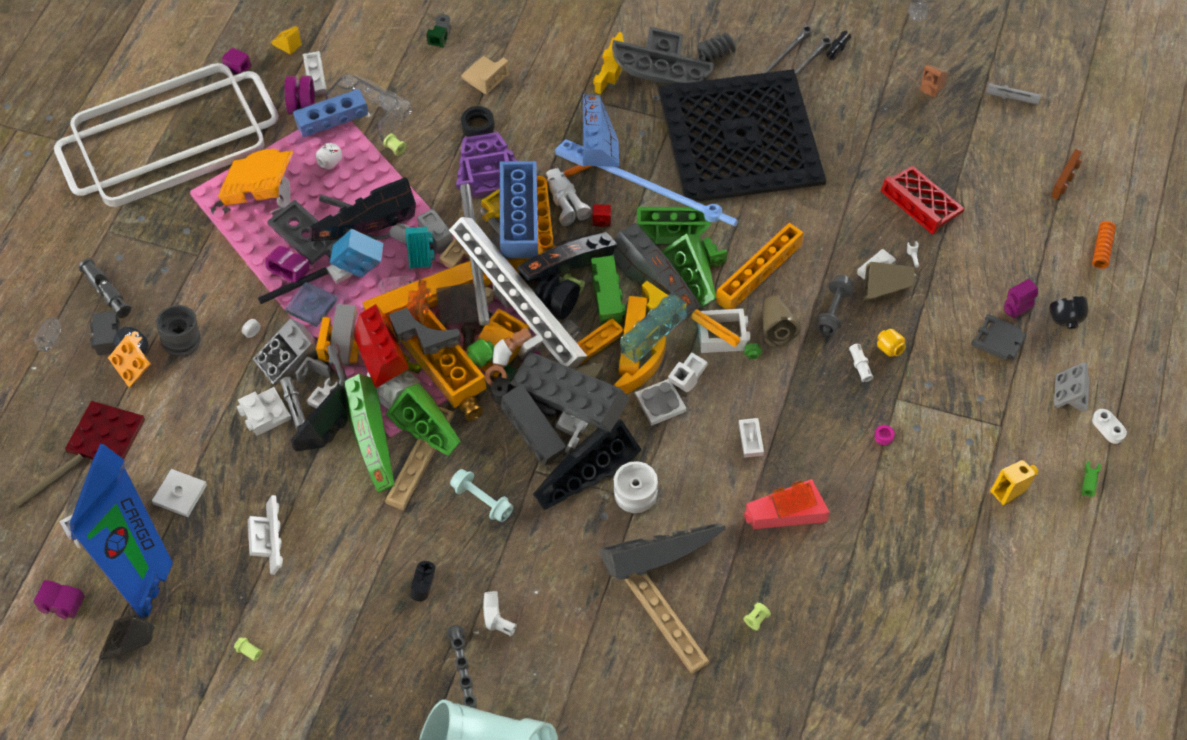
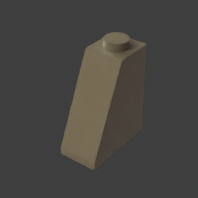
[863,262,916,302]

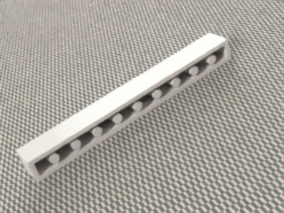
[449,217,587,368]

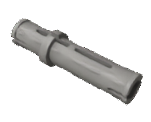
[986,83,1041,105]
[280,377,306,431]

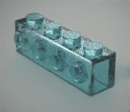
[620,293,687,363]

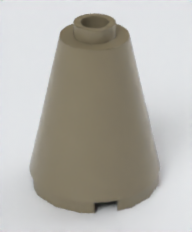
[763,296,801,347]

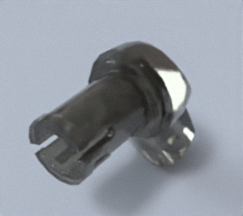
[460,310,493,351]

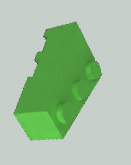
[591,256,626,326]

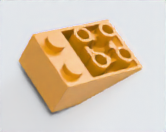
[476,308,530,378]

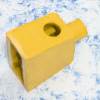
[990,460,1038,506]

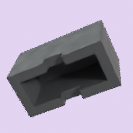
[90,311,120,355]

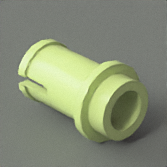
[234,637,262,662]

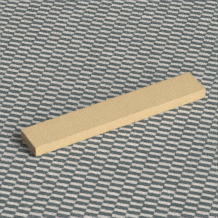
[385,406,454,510]
[624,573,709,674]

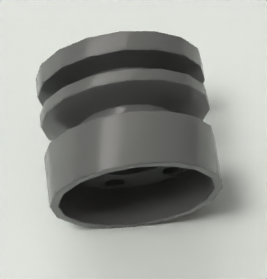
[156,305,201,356]

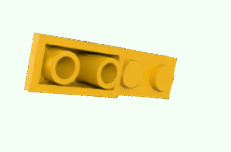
[593,32,624,95]

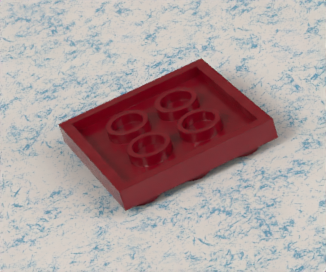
[65,401,145,460]

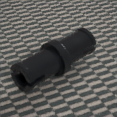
[826,31,851,60]

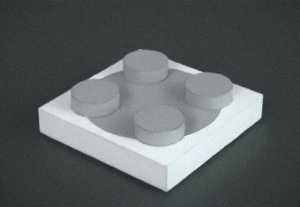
[635,379,686,426]

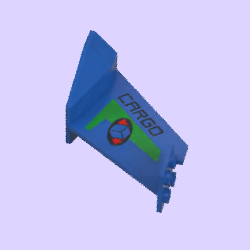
[70,444,173,623]

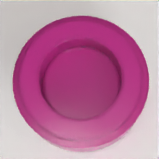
[874,425,895,445]

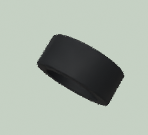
[461,106,495,137]

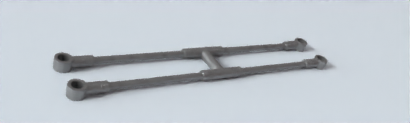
[689,25,832,160]

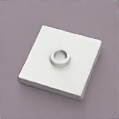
[152,469,207,517]

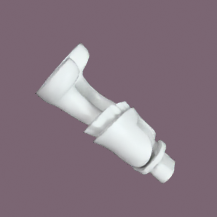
[546,168,592,226]

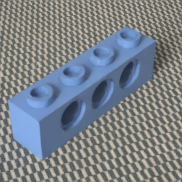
[293,89,368,137]

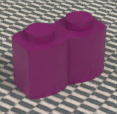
[265,246,309,282]
[1004,278,1038,319]
[33,580,85,619]

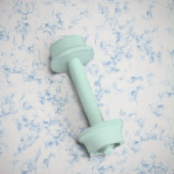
[450,469,513,522]

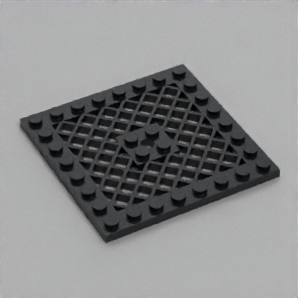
[658,69,826,202]

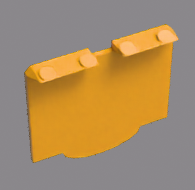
[218,149,293,206]

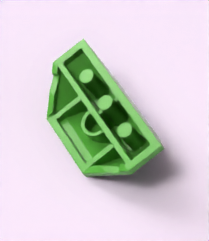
[637,207,711,244]

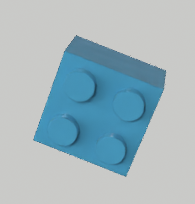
[330,229,384,278]

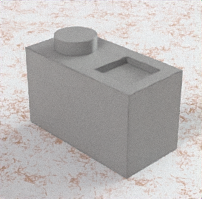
[417,209,453,254]

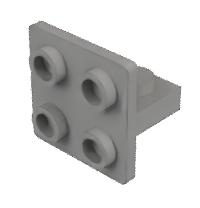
[1054,362,1090,412]

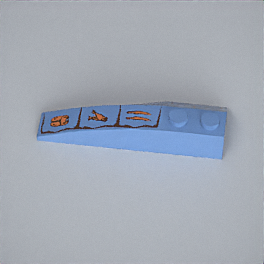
[583,94,619,167]

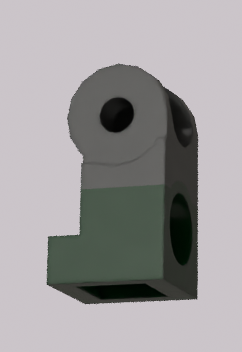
[426,14,451,48]
[491,365,518,404]

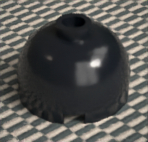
[1049,296,1089,329]

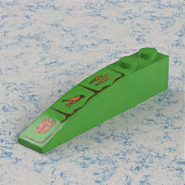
[344,374,395,493]

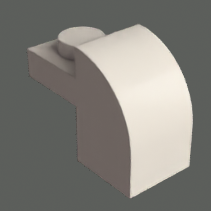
[668,352,708,392]

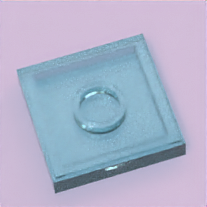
[285,282,338,327]

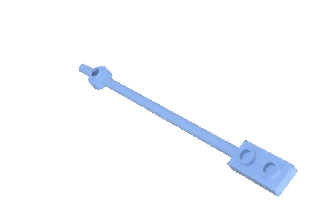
[555,139,738,227]

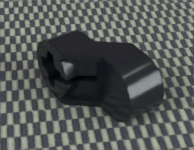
[410,561,435,602]

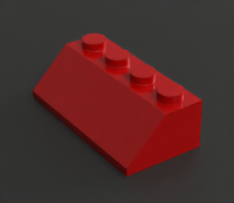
[353,304,409,388]

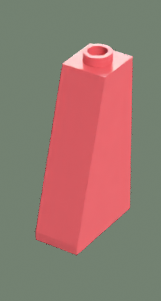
[744,479,829,529]

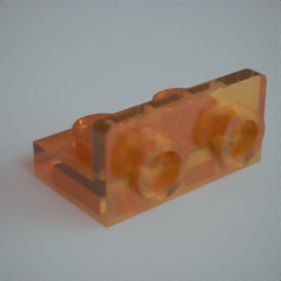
[768,480,818,518]

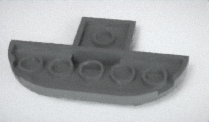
[612,27,714,85]

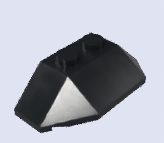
[290,385,348,452]

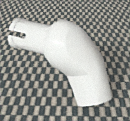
[484,591,517,636]

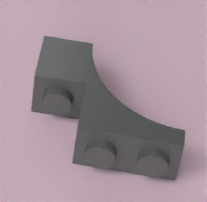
[389,308,460,355]

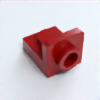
[592,204,611,227]

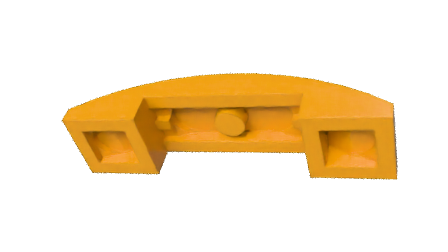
[614,335,666,394]

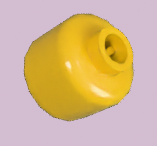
[877,329,906,357]

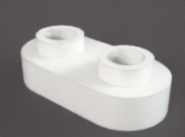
[1092,409,1127,444]

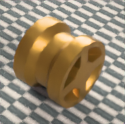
[459,397,483,421]

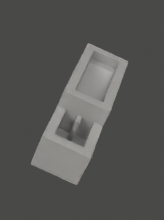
[329,304,357,366]

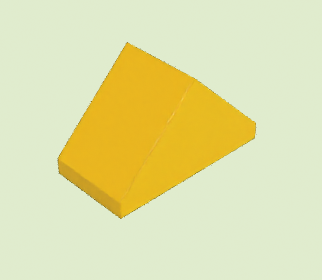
[271,26,302,55]

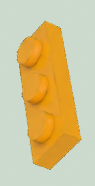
[577,318,624,365]

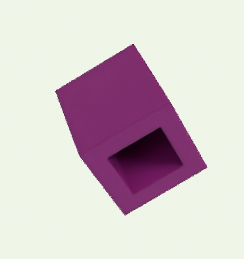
[222,47,251,75]

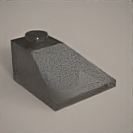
[99,615,155,659]

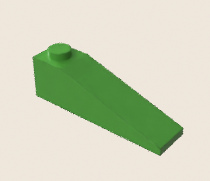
[661,234,716,308]
[386,384,461,456]

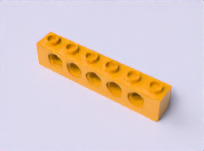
[716,222,804,310]

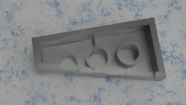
[499,384,566,465]

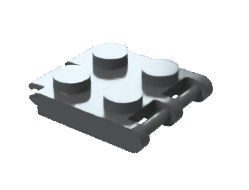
[971,314,1027,361]

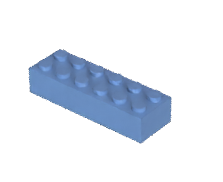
[500,161,538,258]

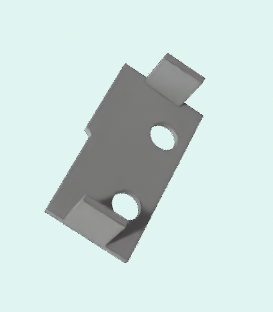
[271,176,291,216]

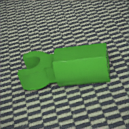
[1081,461,1101,497]

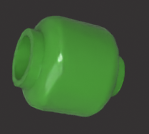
[466,339,494,367]

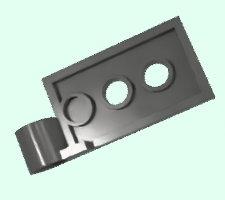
[268,200,339,265]

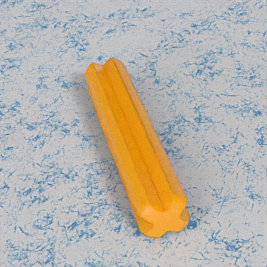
[691,309,741,347]

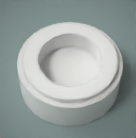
[242,319,261,338]

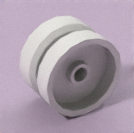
[614,461,658,513]

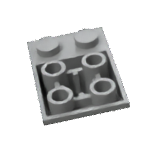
[253,318,317,385]

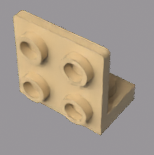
[461,56,509,95]

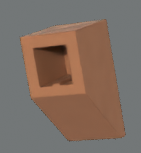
[920,65,948,97]

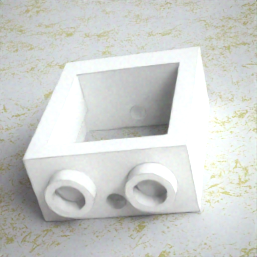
[698,309,750,353]

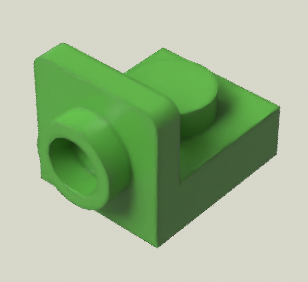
[703,237,728,267]

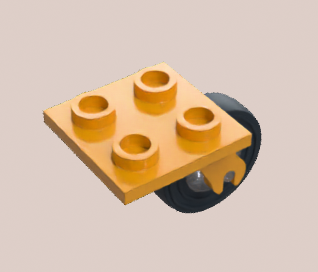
[108,327,151,388]

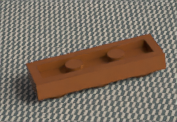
[1051,149,1082,200]

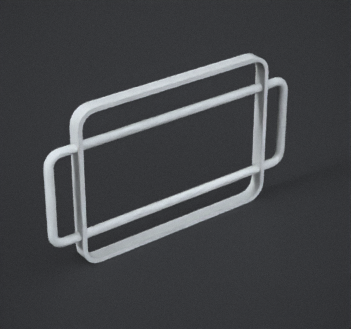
[54,63,279,207]

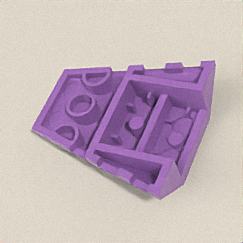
[456,132,518,198]

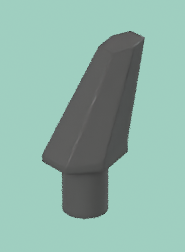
[533,400,557,416]

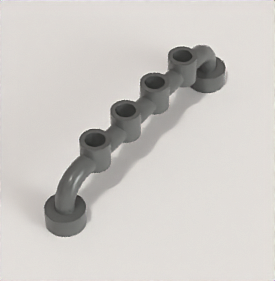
[447,625,477,709]

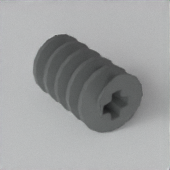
[697,33,736,62]

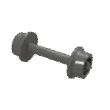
[816,275,853,335]

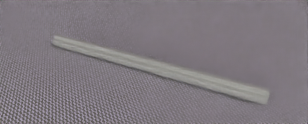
[460,184,490,326]

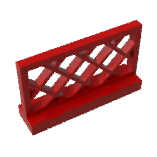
[881,166,964,235]

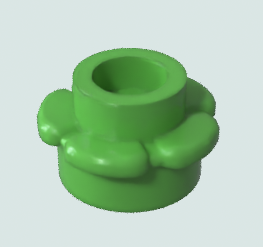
[744,343,762,359]

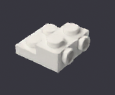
[236,387,291,436]

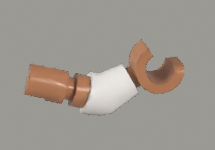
[485,327,533,386]

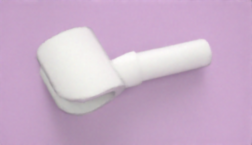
[907,241,919,267]

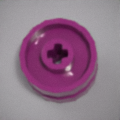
[285,75,315,115]

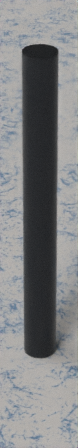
[258,267,328,304]

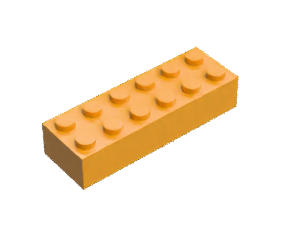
[389,299,486,408]

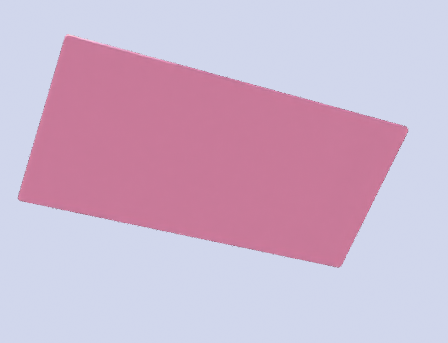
[190,121,536,437]

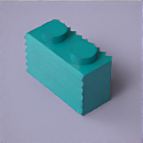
[405,226,435,269]

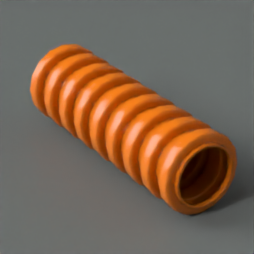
[1092,221,1116,269]

